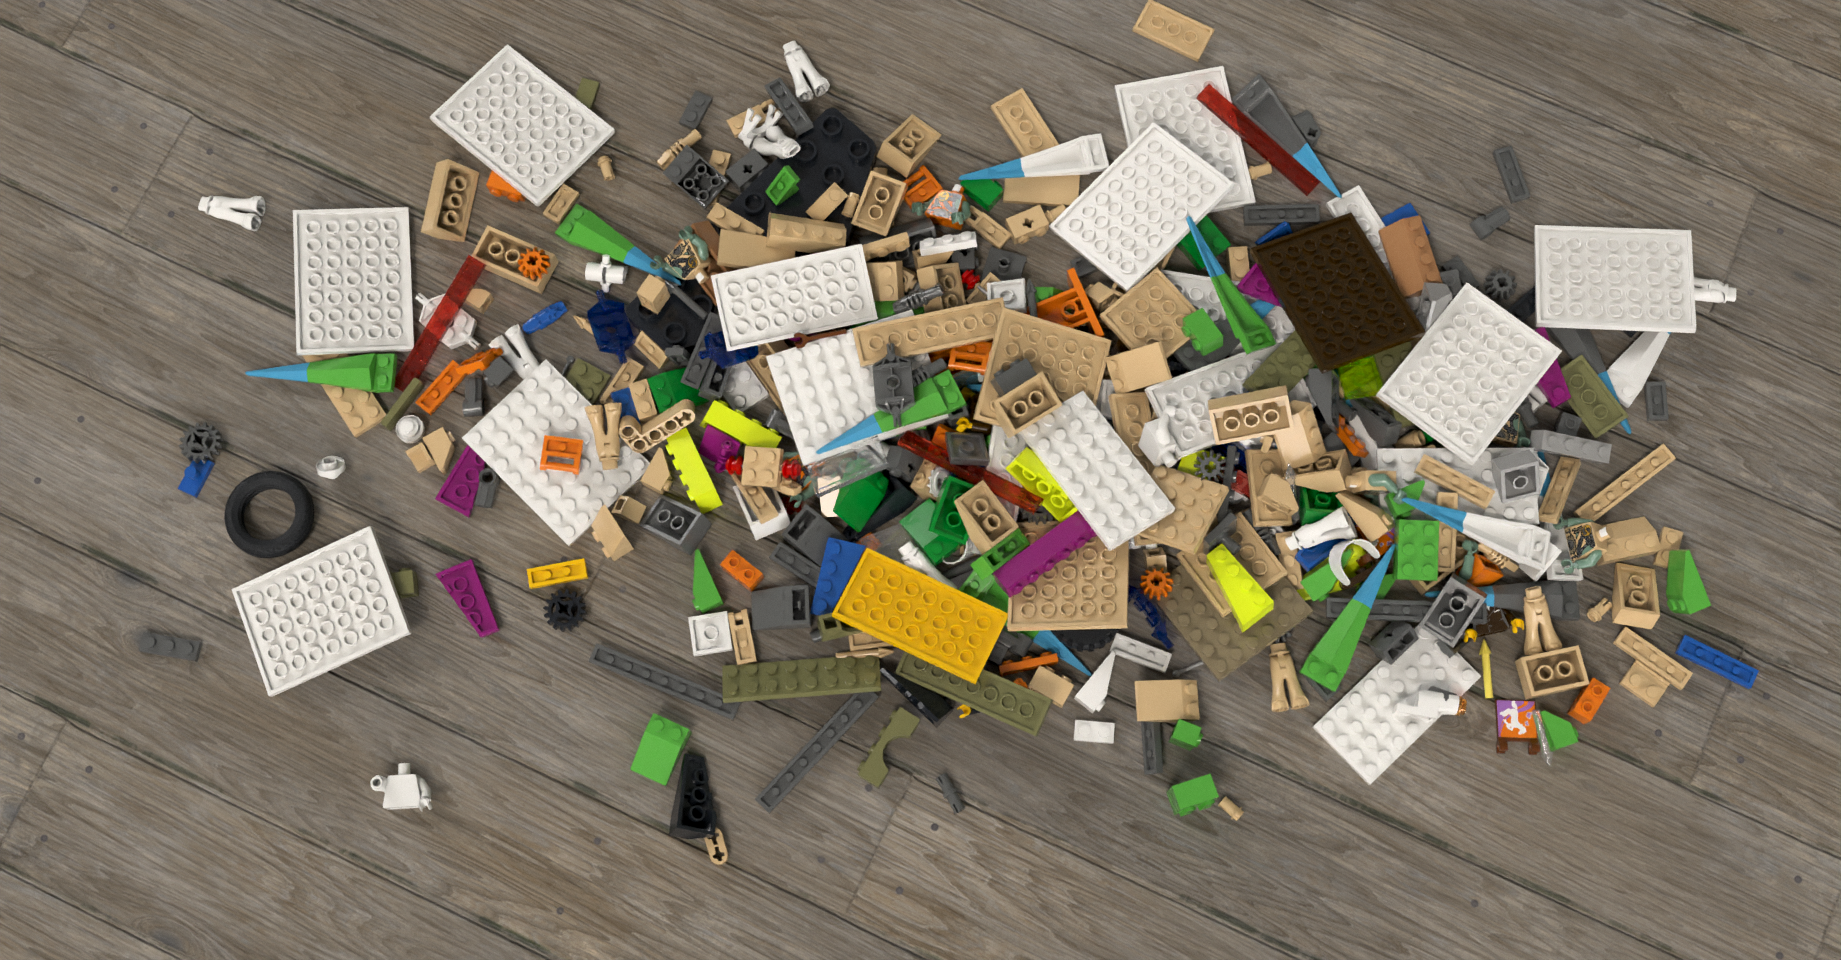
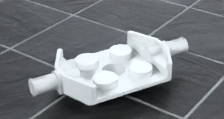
[415,292,481,350]

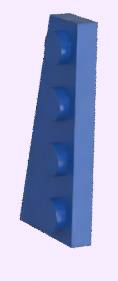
[1295,510,1356,572]
[810,537,867,616]

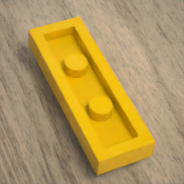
[527,558,588,589]

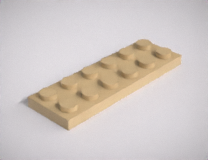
[302,354,386,438]

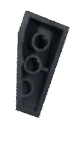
[843,470,917,543]
[880,668,953,728]
[669,753,717,839]

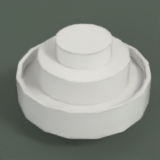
[396,415,425,443]
[316,456,346,479]

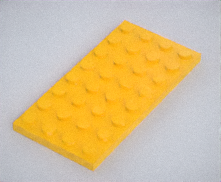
[832,548,1008,684]

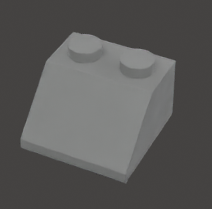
[1416,282,1452,335]
[1491,450,1540,503]

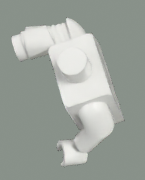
[1138,405,1181,468]
[371,763,432,812]

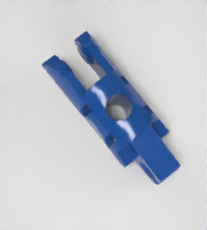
[522,301,568,334]

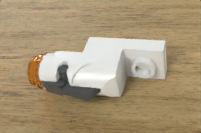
[1393,686,1467,721]

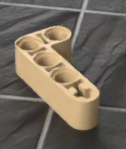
[619,399,695,453]

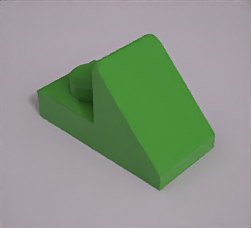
[765,165,800,206]

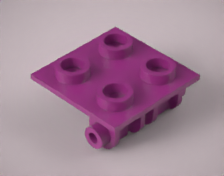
[698,424,741,473]

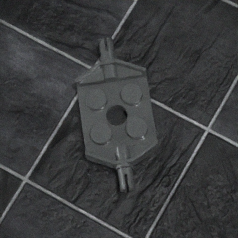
[872,343,916,427]

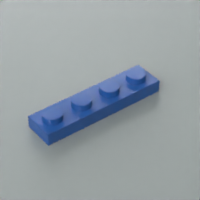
[1675,635,1759,689]

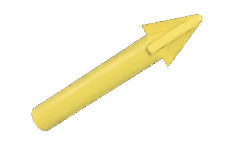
[1479,639,1493,699]

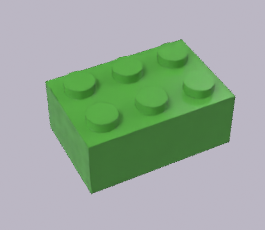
[1393,519,1439,581]
[1166,773,1219,817]

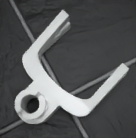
[738,104,783,150]

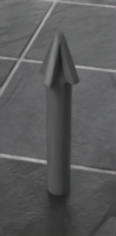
[664,279,709,320]
[1025,279,1038,318]

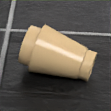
[1395,430,1426,449]

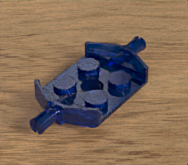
[587,290,636,364]
[698,331,759,369]
[1128,584,1174,650]

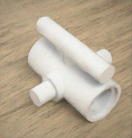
[585,254,628,292]

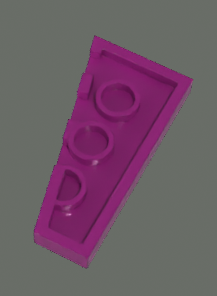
[1236,263,1282,308]
[1534,327,1571,409]
[435,445,486,518]
[435,559,500,638]

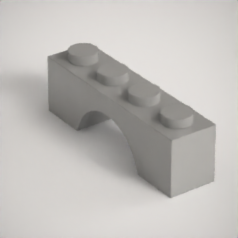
[1529,430,1612,463]

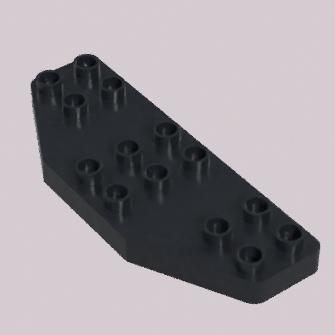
[626,108,877,353]

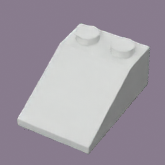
[733,485,790,540]

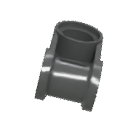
[1291,110,1321,148]

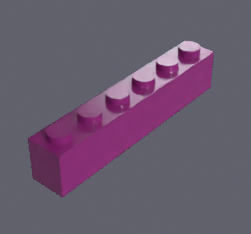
[993,511,1097,598]

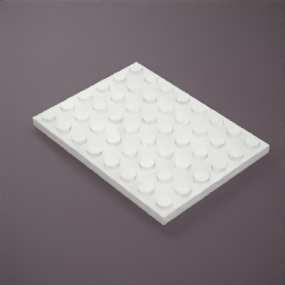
[430,44,615,207]
[1114,66,1256,213]
[1049,122,1235,292]
[293,207,414,355]
[1534,225,1696,333]
[1376,283,1562,466]
[766,310,949,466]
[462,359,650,547]
[232,526,412,697]

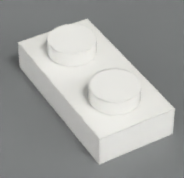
[1074,720,1115,744]

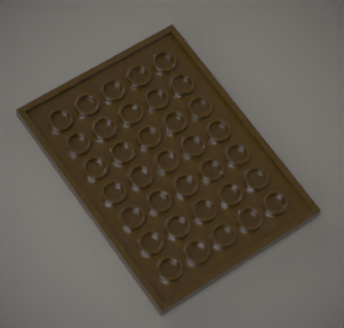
[1250,213,1425,374]

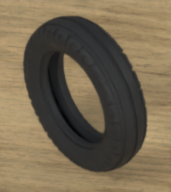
[224,471,315,558]

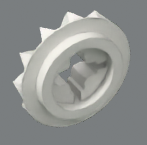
[927,467,951,497]

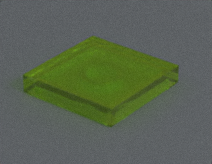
[1337,358,1383,400]

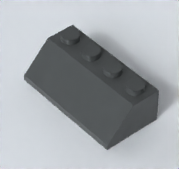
[858,217,937,269]

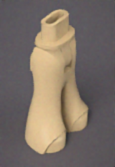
[585,403,622,470]
[1523,586,1562,656]
[1269,643,1310,712]

